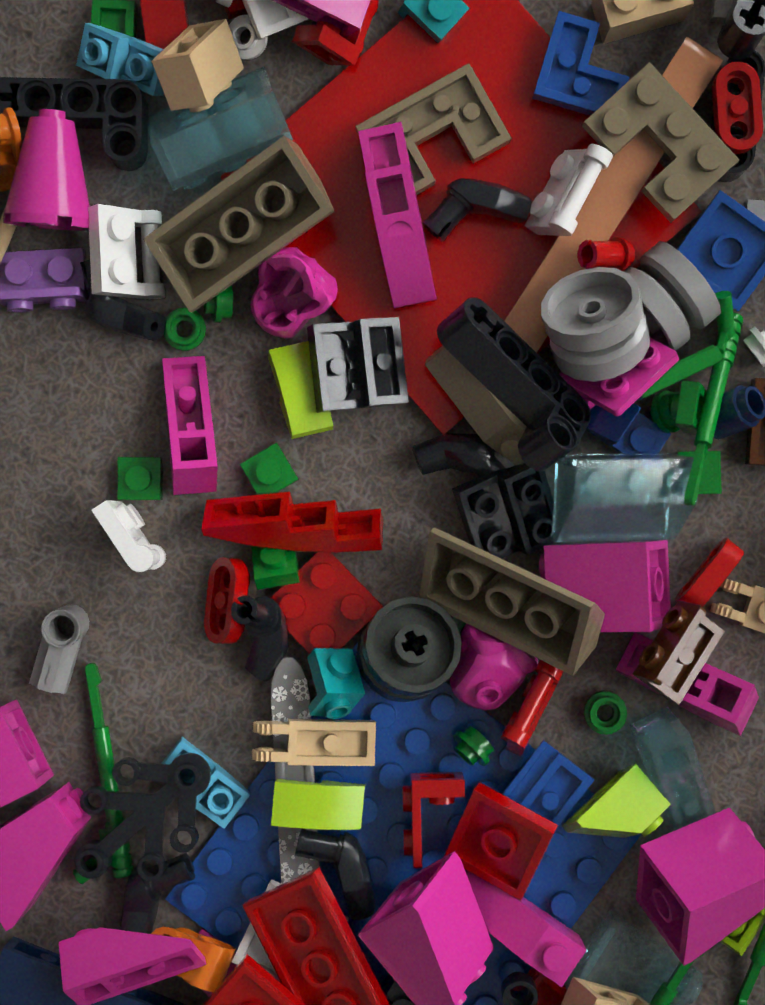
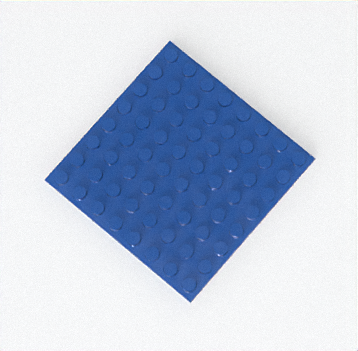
[165,642,641,1005]

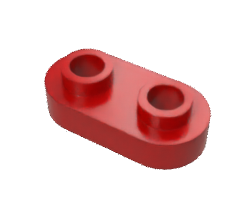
[712,62,763,154]
[204,557,250,644]

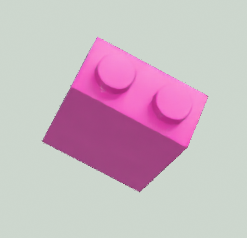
[539,540,671,632]
[0,699,54,808]
[0,782,91,931]
[636,807,765,966]
[358,851,494,1005]

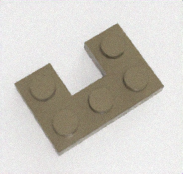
[582,62,739,223]
[355,63,512,195]

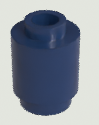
[714,385,765,440]

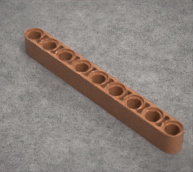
[505,36,724,353]

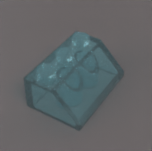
[148,67,293,191]
[553,454,698,542]

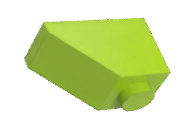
[562,764,671,838]

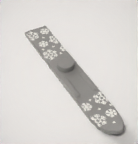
[271,657,320,884]

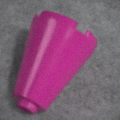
[3,109,90,231]

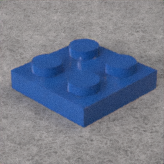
[677,190,765,312]

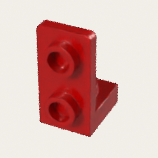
[292,0,379,65]
[403,772,465,869]

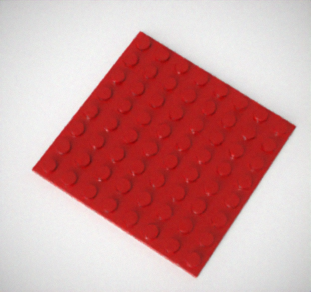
[220,0,702,435]

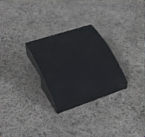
[307,317,409,413]

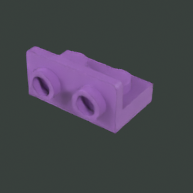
[0,248,88,312]

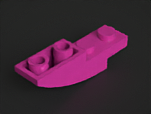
[358,122,437,308]

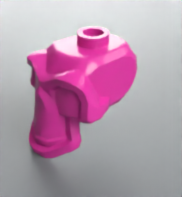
[250,247,338,339]
[450,623,538,711]

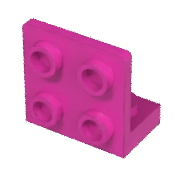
[559,338,679,416]

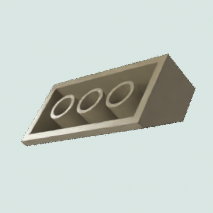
[143,136,335,313]
[419,527,605,676]

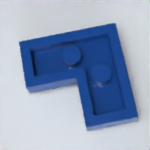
[532,11,630,116]

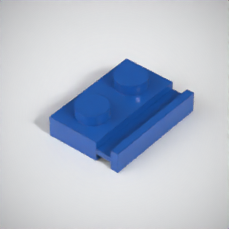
[502,739,594,832]

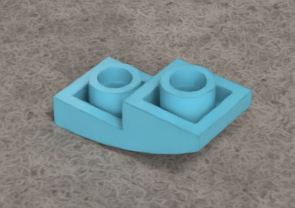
[76,23,164,96]
[161,737,251,829]

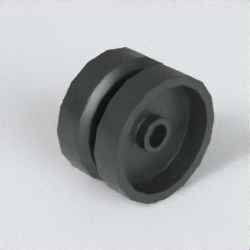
[356,596,462,703]

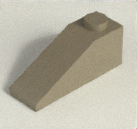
[425,345,527,465]

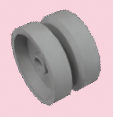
[623,241,721,351]
[541,267,650,382]

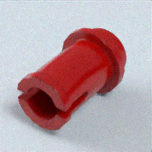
[577,237,635,271]

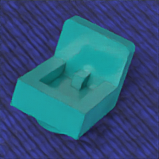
[397,0,469,43]
[307,648,365,719]

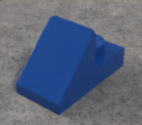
[586,403,671,470]

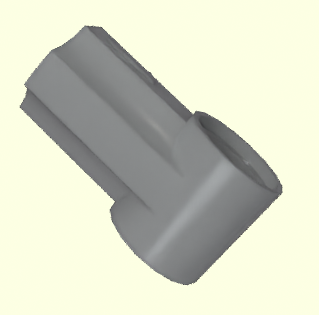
[29,604,90,694]

